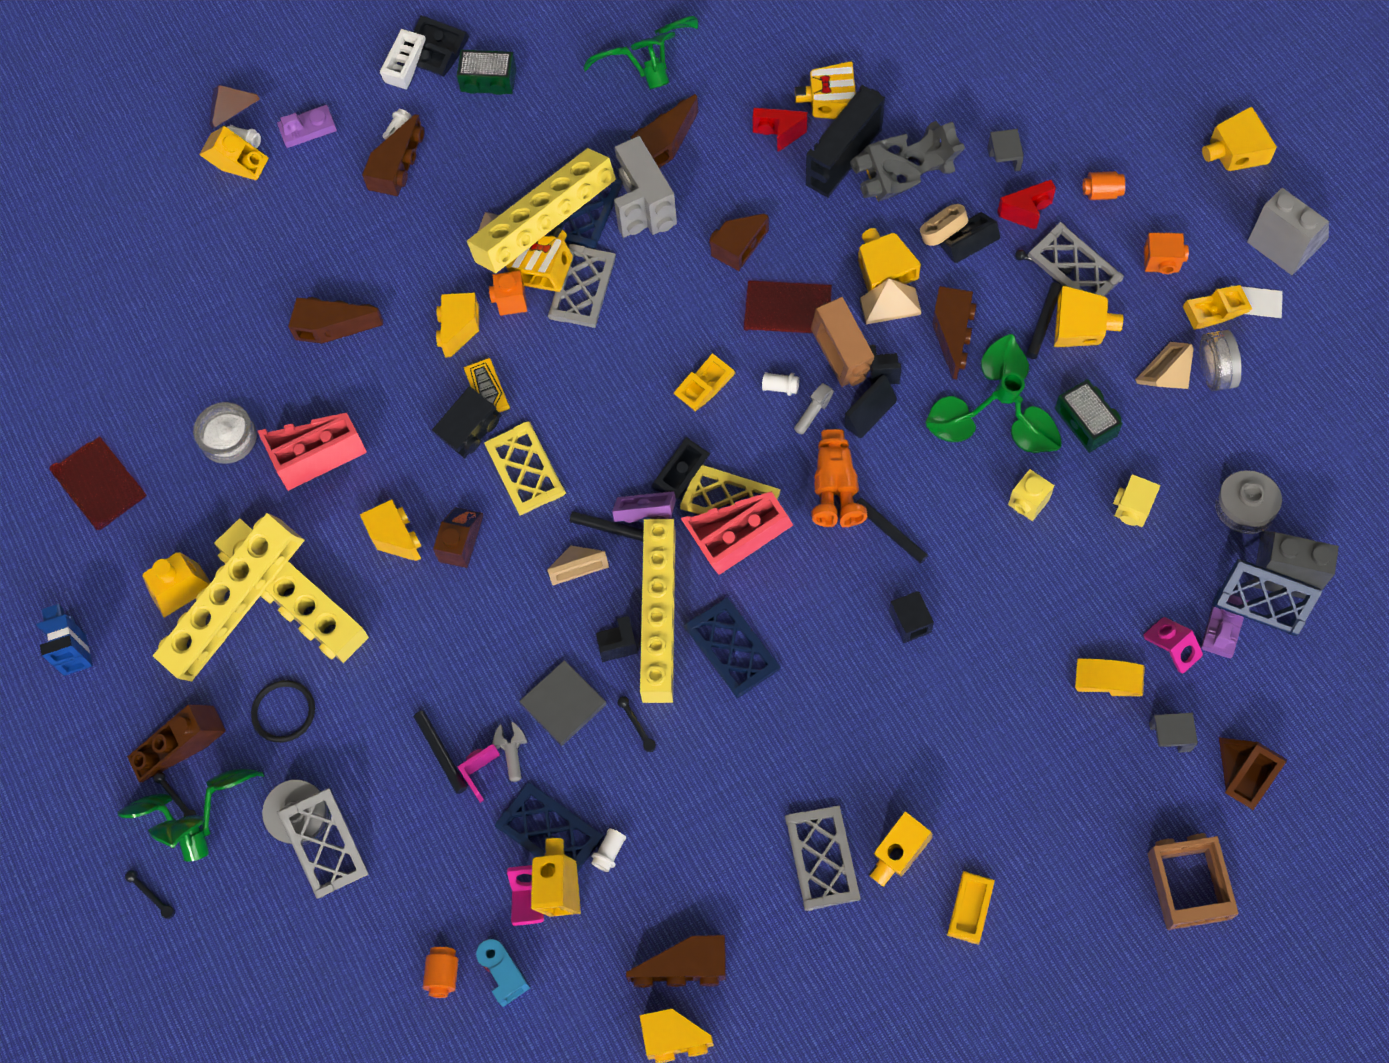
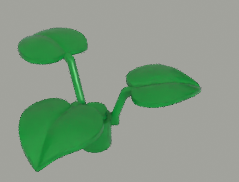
[584,16,698,90]
[925,334,1062,453]
[117,769,264,862]

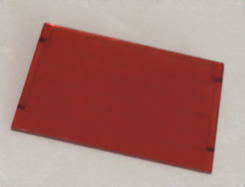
[744,281,832,333]
[49,436,147,530]

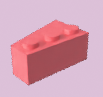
[257,413,367,491]
[681,491,793,575]

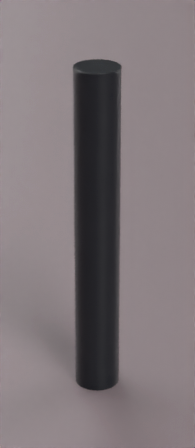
[1026,282,1062,359]
[856,498,928,564]
[570,511,644,542]
[413,710,467,794]

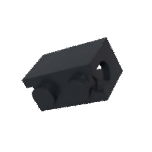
[432,386,502,459]

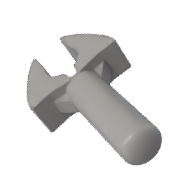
[794,383,834,435]
[492,722,528,782]

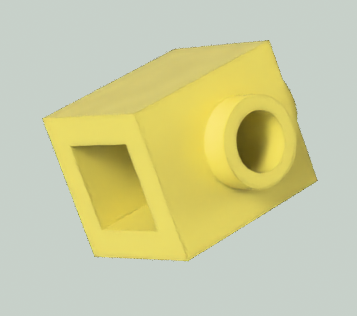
[1008,469,1055,521]
[1113,474,1161,527]

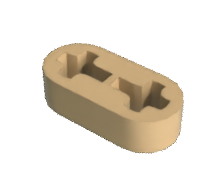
[920,204,969,246]

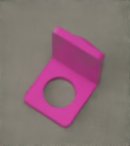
[1143,617,1203,674]
[457,744,500,803]
[507,865,544,926]

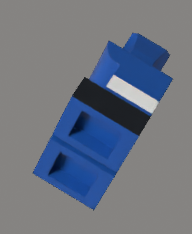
[36,604,93,676]

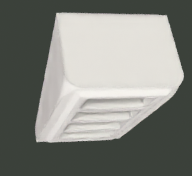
[380,29,426,89]

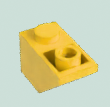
[199,126,269,180]
[436,293,479,358]
[360,499,421,561]
[639,1009,714,1063]

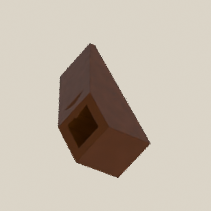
[630,94,698,168]
[362,114,425,196]
[932,286,977,380]
[288,297,384,344]
[127,704,226,782]
[626,935,726,988]

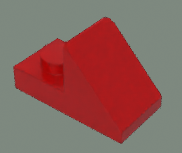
[752,108,808,152]
[997,180,1056,229]

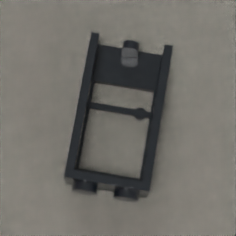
[806,85,885,198]

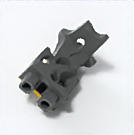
[850,121,965,202]

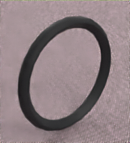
[251,680,315,743]

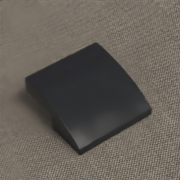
[401,15,469,77]

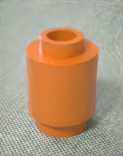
[1082,171,1125,200]
[423,947,459,998]

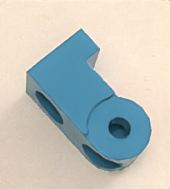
[476,939,530,1007]

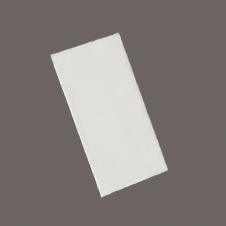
[1231,285,1282,318]

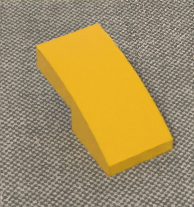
[1182,285,1252,330]
[673,353,735,412]
[1075,658,1145,696]

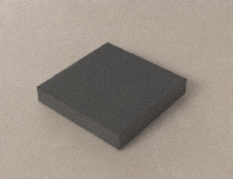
[519,660,607,746]

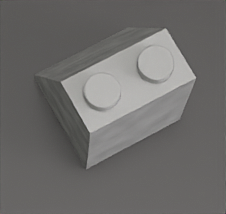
[1247,188,1329,275]

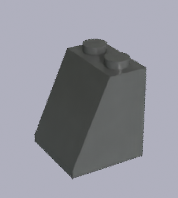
[1253,531,1339,599]

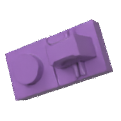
[277,105,337,148]
[612,491,676,523]
[1201,595,1249,659]

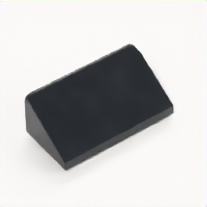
[939,212,1000,263]
[844,375,897,438]
[651,437,710,500]

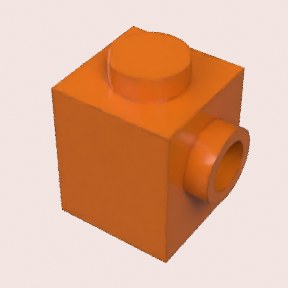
[1144,233,1189,274]
[489,271,528,316]

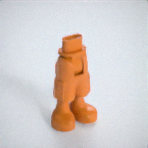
[811,429,867,527]

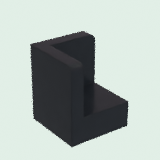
[869,345,901,386]
[889,591,934,643]
[596,616,638,662]

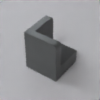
[987,129,1024,171]
[1149,713,1198,753]

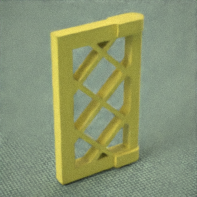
[484,421,566,516]
[680,465,780,515]

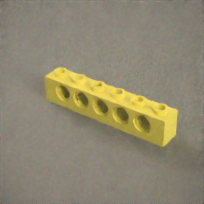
[467,148,616,273]
[153,513,305,682]
[214,518,369,663]
[640,519,676,703]

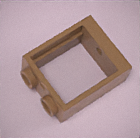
[811,297,875,387]
[1147,833,1239,930]

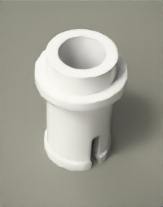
[382,109,412,140]
[227,125,261,148]
[762,372,799,396]
[592,828,626,872]

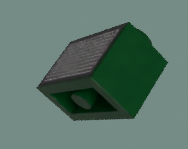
[457,50,517,95]
[1055,379,1123,453]

